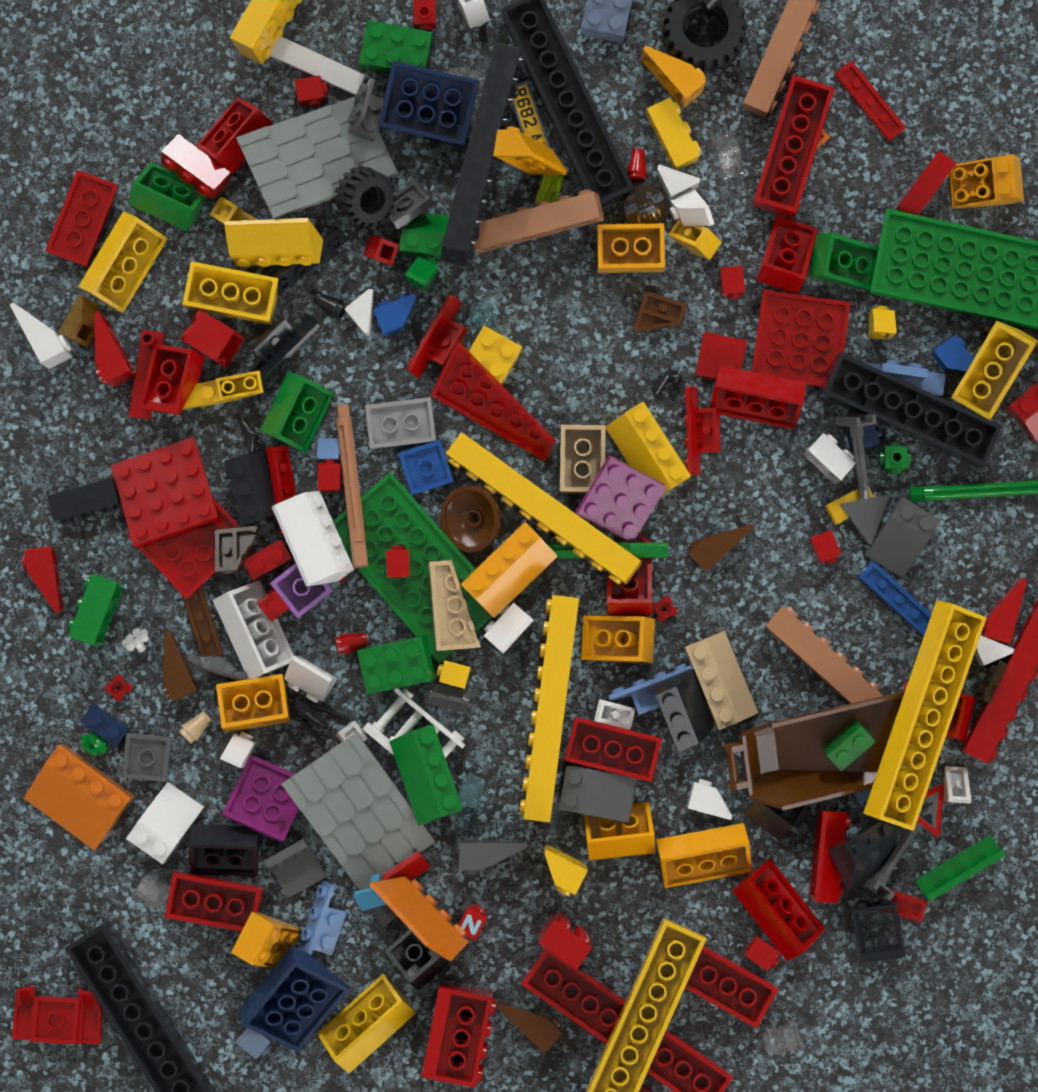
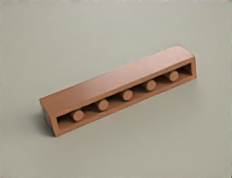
[741,0,821,118]
[475,190,604,253]
[763,606,883,704]

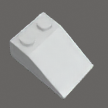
[10,302,73,369]
[284,655,337,703]
[126,782,204,864]

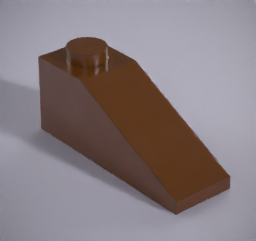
[686,524,754,574]
[162,630,199,702]
[496,1001,563,1054]

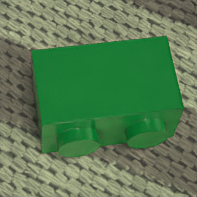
[823,718,875,771]

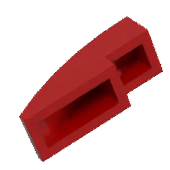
[896,151,957,215]

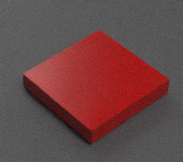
[695,332,747,380]

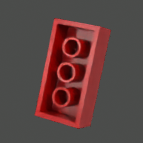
[564,716,662,782]
[165,871,264,932]
[538,912,592,970]
[685,945,779,1029]

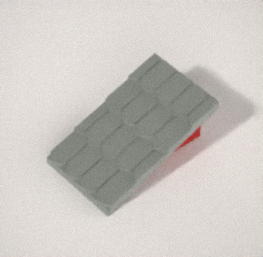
[236,97,399,219]
[282,732,436,890]

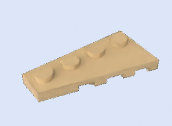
[428,560,481,651]

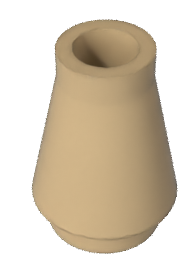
[179,711,212,744]

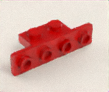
[407,294,468,378]
[684,386,721,476]

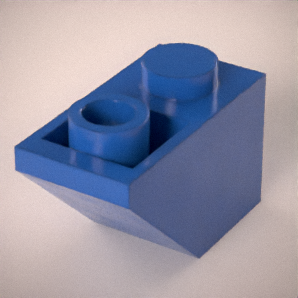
[373,292,417,337]
[930,335,975,374]

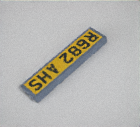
[512,81,551,148]

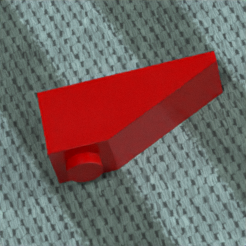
[22,546,64,613]
[981,578,1027,644]

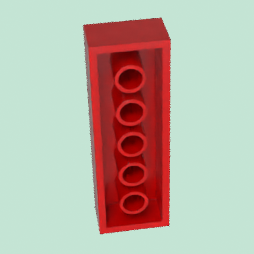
[752,75,835,218]

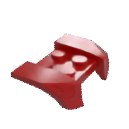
[12,986,103,1045]

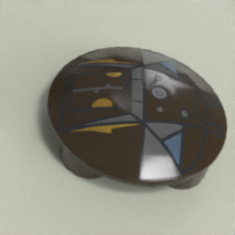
[624,185,667,224]

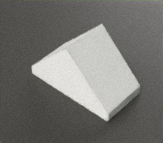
[656,165,700,200]
[345,289,374,336]
[974,635,1014,666]
[943,766,971,804]

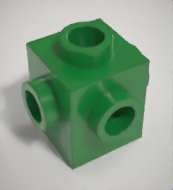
[878,442,911,474]

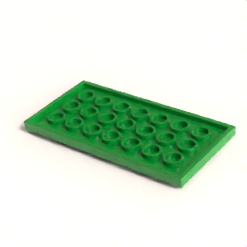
[869,209,1038,330]
[333,472,493,663]

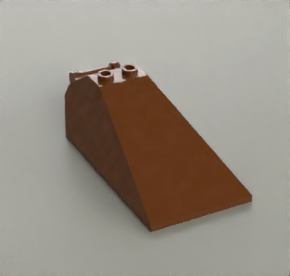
[723,691,905,811]

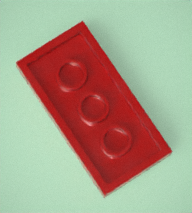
[45,170,119,268]

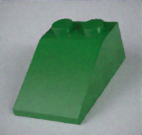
[808,232,878,291]

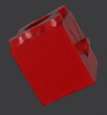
[181,310,245,368]

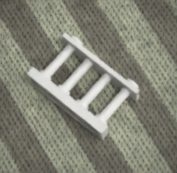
[363,687,466,758]

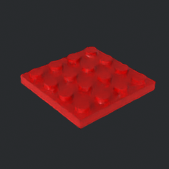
[751,289,851,388]
[111,437,219,548]
[126,498,241,599]

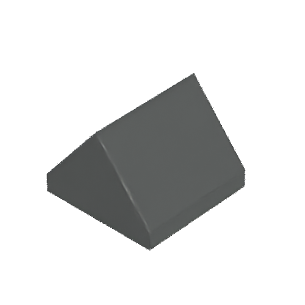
[370,904,398,927]

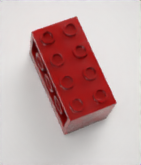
[422,982,496,1088]

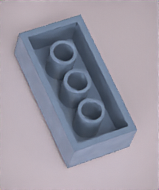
[580,0,632,43]

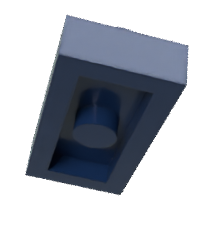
[80,703,130,747]

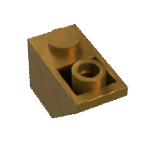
[58,294,98,348]

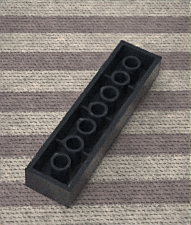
[818,352,1002,468]

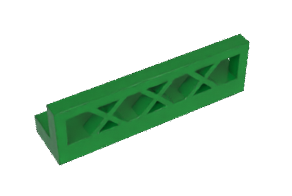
[914,834,1006,901]

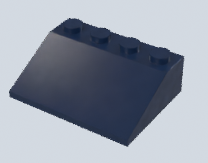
[378,60,479,149]
[241,945,350,1052]

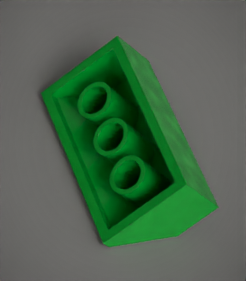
[389,724,463,826]

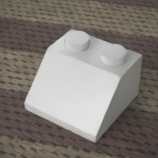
[803,433,856,484]
[484,603,533,654]

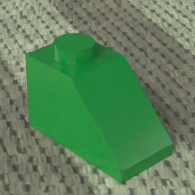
[405,256,439,293]

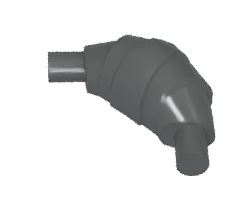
[188,654,248,682]

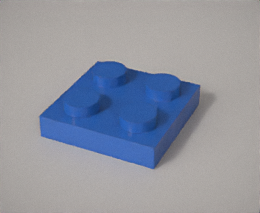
[398,440,454,495]

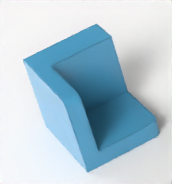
[353,874,386,911]

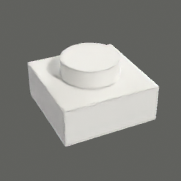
[336,720,368,742]

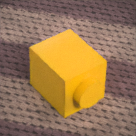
[436,660,471,689]

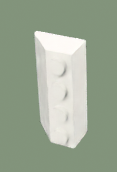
[272,491,354,587]
[213,580,294,679]

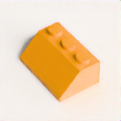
[493,127,567,175]
[216,674,291,733]
[583,802,656,861]

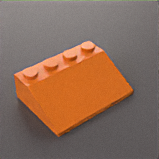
[24,744,135,851]
[369,877,469,962]

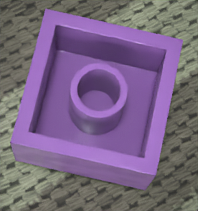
[269,563,333,619]

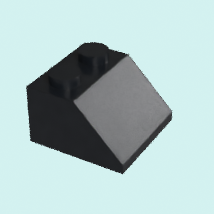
[744,800,805,840]

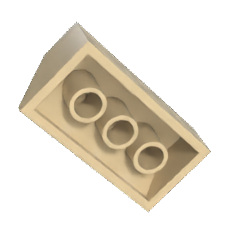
[683,631,758,730]

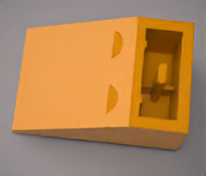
[949,154,1024,209]
[231,912,301,968]

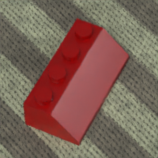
[709,365,806,430]
[809,809,850,903]
[732,859,825,962]

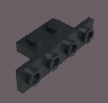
[274,227,347,295]
[250,315,321,383]

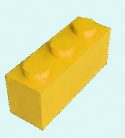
[646,97,701,171]

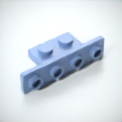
[866,360,946,396]
[608,664,694,716]
[299,880,347,955]

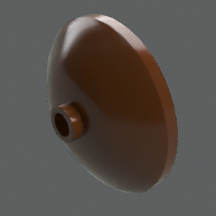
[440,485,501,552]

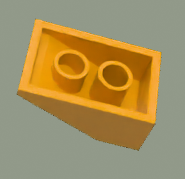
[640,46,706,109]
[581,616,655,664]

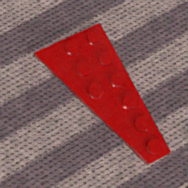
[430,341,556,461]

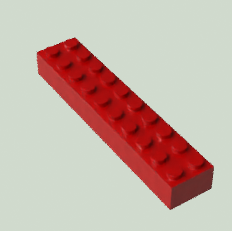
[521,948,733,1092]

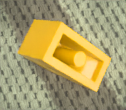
[668,220,722,260]
[867,306,896,340]

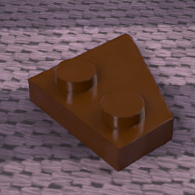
[632,291,687,333]

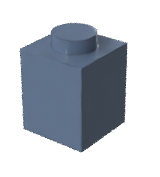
[235,1028,272,1059]

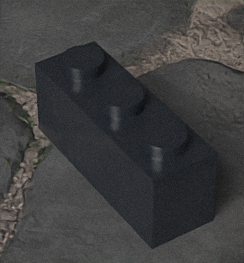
[47,478,122,525]

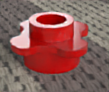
[652,596,677,622]
[105,674,132,701]

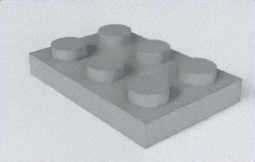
[365,397,436,450]

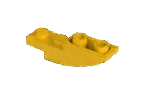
[182,371,264,410]

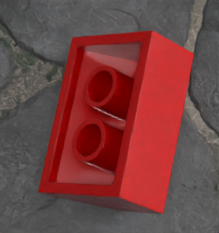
[196,97,274,174]

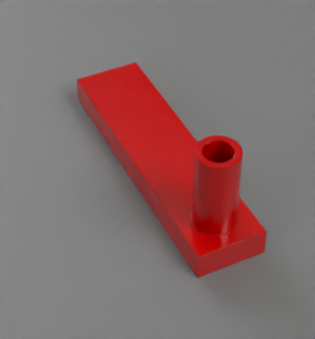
[129,330,165,420]

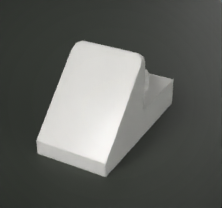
[594,699,636,730]

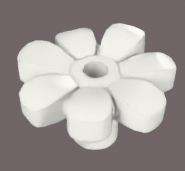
[121,628,149,652]

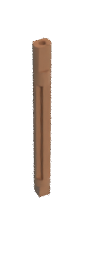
[336,404,369,568]

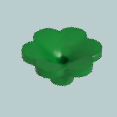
[80,733,107,756]

